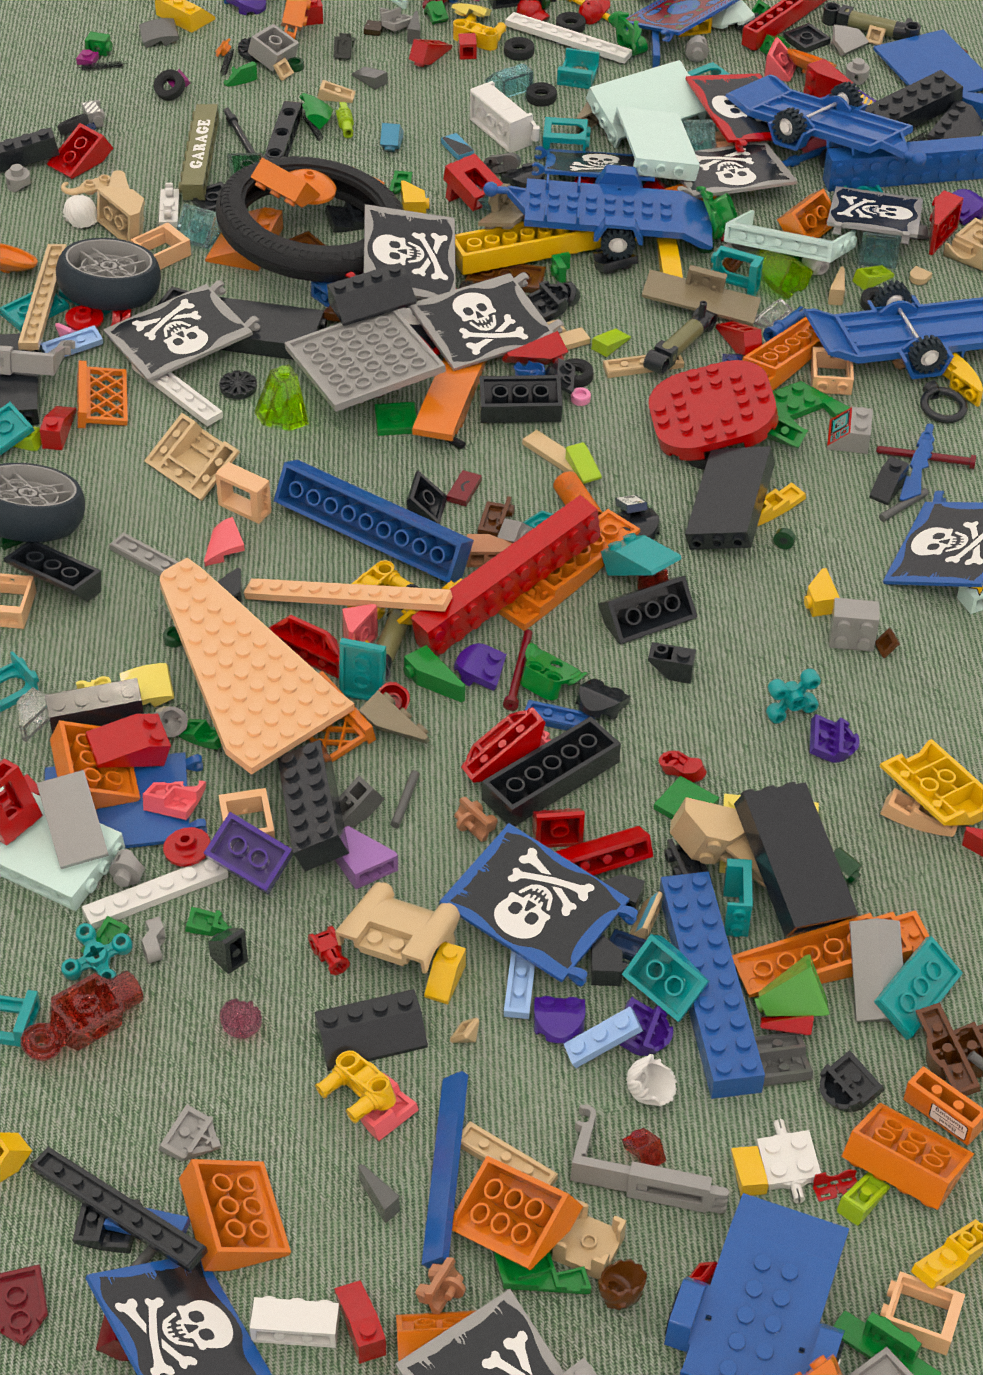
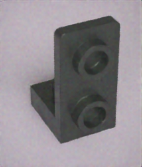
[333,33,355,59]

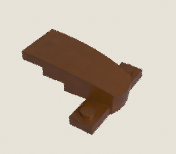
[916,1002,983,1096]

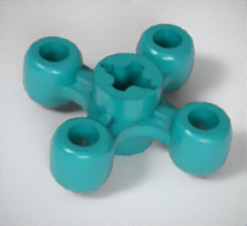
[766,668,821,724]
[61,923,133,991]

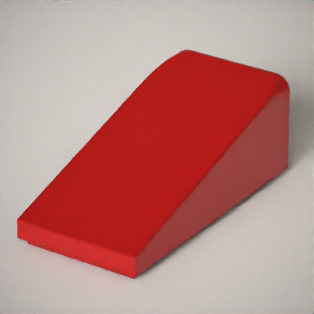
[760,1015,814,1035]

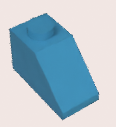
[380,123,404,152]

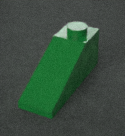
[766,416,808,449]
[403,645,465,703]

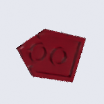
[0,1264,48,1346]

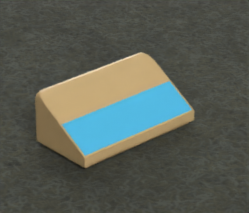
[629,891,663,940]

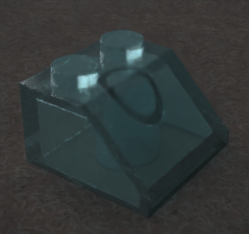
[485,63,533,97]
[681,120,716,151]
[177,203,221,249]
[858,232,901,269]

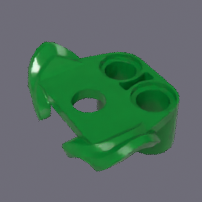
[608,11,648,57]
[696,186,738,239]
[521,643,589,700]

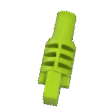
[336,102,354,138]

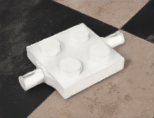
[757,1119,821,1203]

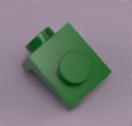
[424,0,449,25]
[760,34,790,55]
[550,252,571,283]

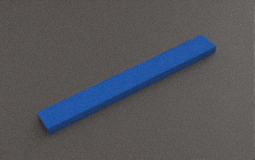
[422,1071,468,1268]

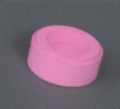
[571,387,591,406]

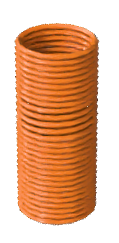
[553,471,603,516]

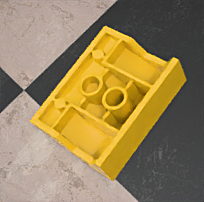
[879,739,983,826]

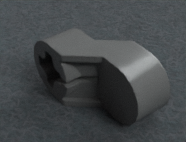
[483,153,521,173]

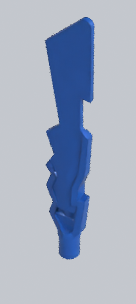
[900,423,935,501]

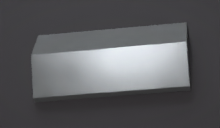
[849,918,903,1022]

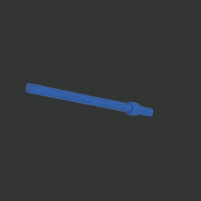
[782,144,845,167]

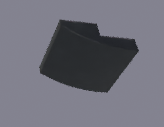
[325,201,364,233]
[72,1199,142,1253]

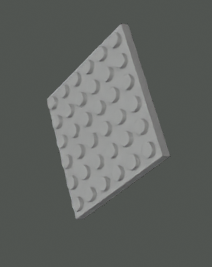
[284,310,446,412]

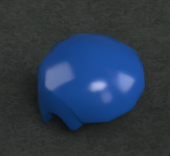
[514,361,546,376]

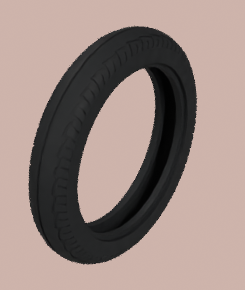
[216,156,404,282]

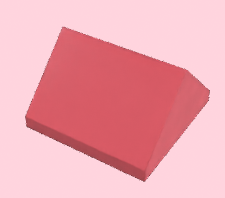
[764,37,797,82]
[342,604,378,643]

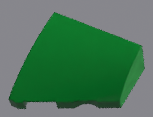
[299,93,334,130]

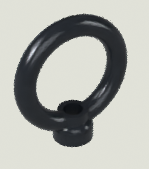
[920,380,968,423]

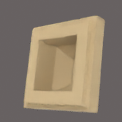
[866,25,886,45]
[273,58,294,81]
[450,1018,479,1043]

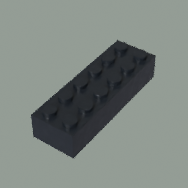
[865,70,963,128]
[482,716,621,827]
[277,740,350,872]

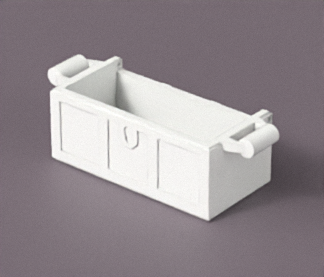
[470,81,540,153]

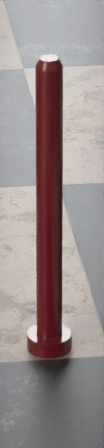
[876,446,976,469]
[503,629,533,711]

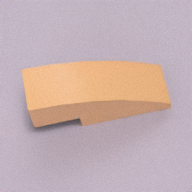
[880,788,958,837]

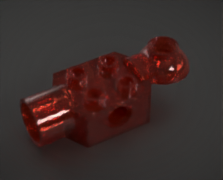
[21,971,144,1061]

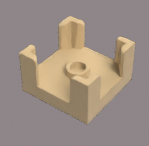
[552,1199,627,1279]

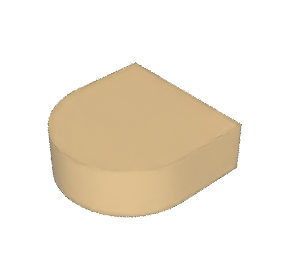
[909,266,932,285]

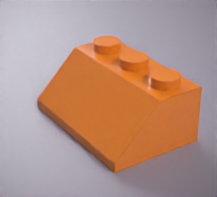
[251,158,321,208]
[777,188,834,238]
[396,1310,477,1361]

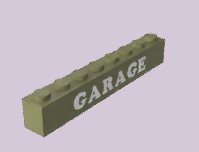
[178,104,219,200]

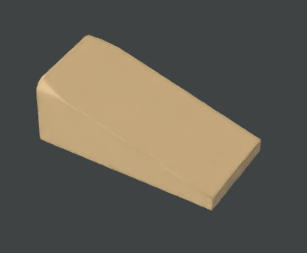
[317,80,356,103]
[828,267,845,305]

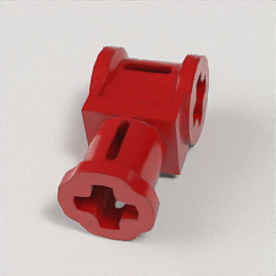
[308,926,350,975]

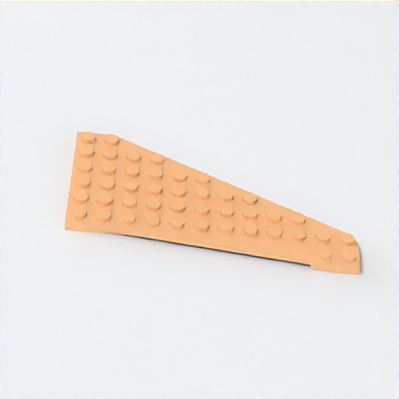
[160,558,354,775]

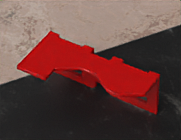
[812,1169,857,1202]

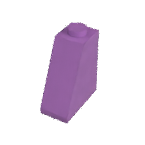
[335,826,398,889]

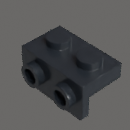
[545,358,575,394]
[664,838,711,878]

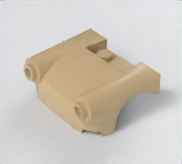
[943,218,983,271]
[335,882,460,974]

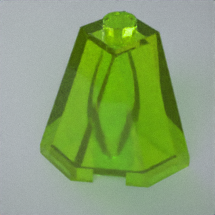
[756,249,814,299]
[254,364,309,431]

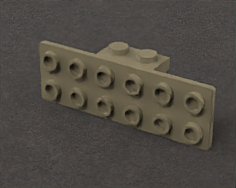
[478,184,525,229]
[642,265,761,326]

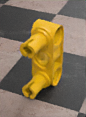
[453,13,507,51]
[347,560,413,620]
[315,1051,396,1124]

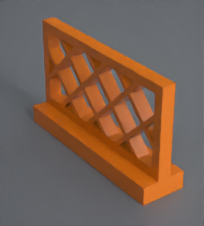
[77,360,128,428]
[307,671,376,762]

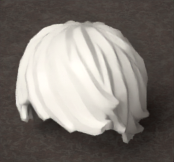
[62,194,97,229]
[626,1054,677,1106]

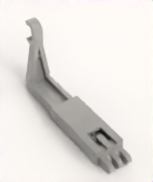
[0,340,75,376]
[570,1105,729,1214]

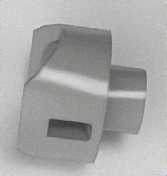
[685,35,709,62]
[846,58,870,85]
[5,164,31,192]
[154,706,188,737]
[109,849,146,887]

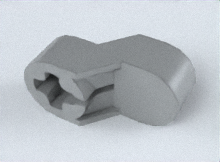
[142,917,165,964]

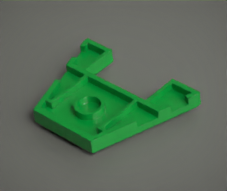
[772,381,850,426]
[492,1251,591,1294]

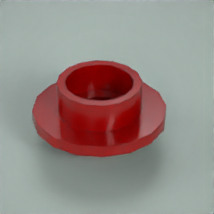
[65,305,104,331]
[163,827,211,867]

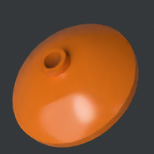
[787,48,837,74]
[290,169,336,205]
[0,243,38,273]

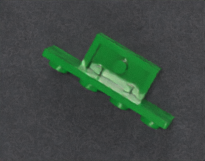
[833,1311,941,1375]

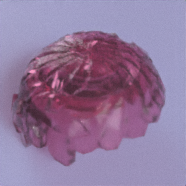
[220,998,262,1039]

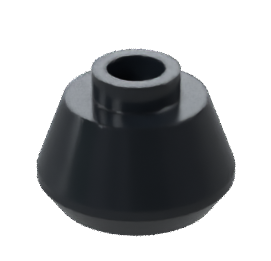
[562,281,580,307]

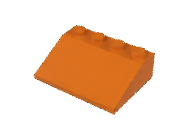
[205,207,283,272]
[50,720,140,809]
[841,1103,974,1210]
[452,1156,583,1270]
[179,1159,291,1271]

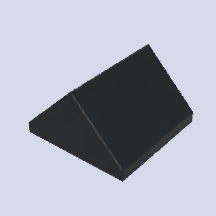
[407,470,447,524]

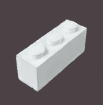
[250,1296,340,1348]

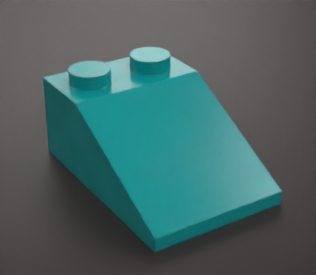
[601,533,682,576]
[622,934,710,1022]

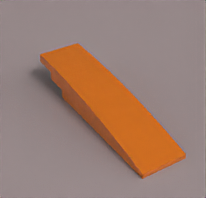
[743,317,823,391]
[412,358,487,441]
[498,509,640,631]
[732,910,929,998]

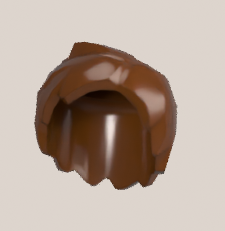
[597,1259,647,1310]

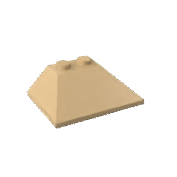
[144,413,240,501]

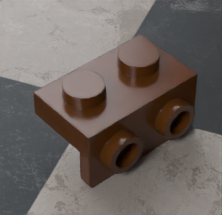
[477,496,515,537]

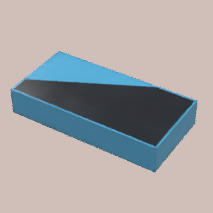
[441,133,474,160]

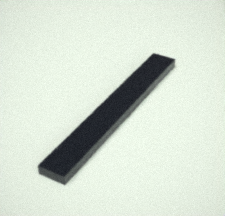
[30,1147,208,1272]

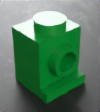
[85,31,113,56]

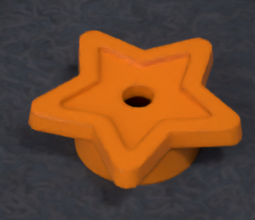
[215,38,231,57]

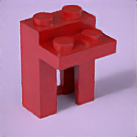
[443,153,503,211]
[0,758,43,846]

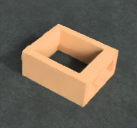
[131,222,191,270]
[811,347,854,395]
[215,462,271,524]
[0,573,36,629]
[219,788,275,838]
[880,1271,965,1356]

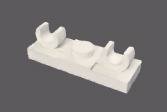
[159,183,180,227]

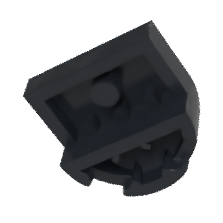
[501,163,545,188]
[593,247,638,274]
[527,281,569,322]
[617,507,660,540]
[575,679,631,719]
[819,1050,885,1112]

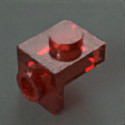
[637,569,668,590]
[622,1128,666,1166]

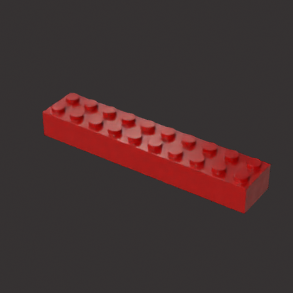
[411,495,601,656]

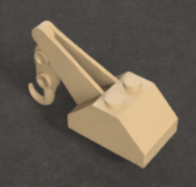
[61,170,145,242]
[670,797,766,888]

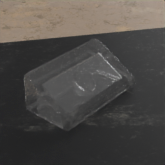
[754,298,794,328]

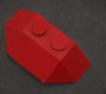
[268,615,340,679]
[461,707,546,783]

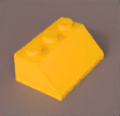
[155,0,215,33]

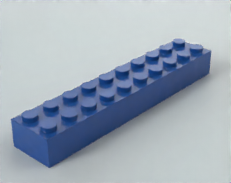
[823,136,983,192]
[274,460,474,583]
[659,872,765,1099]

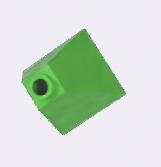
[755,954,830,1016]

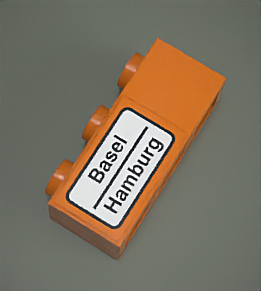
[903,1066,983,1146]

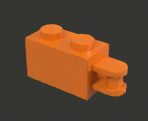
[281,0,311,39]

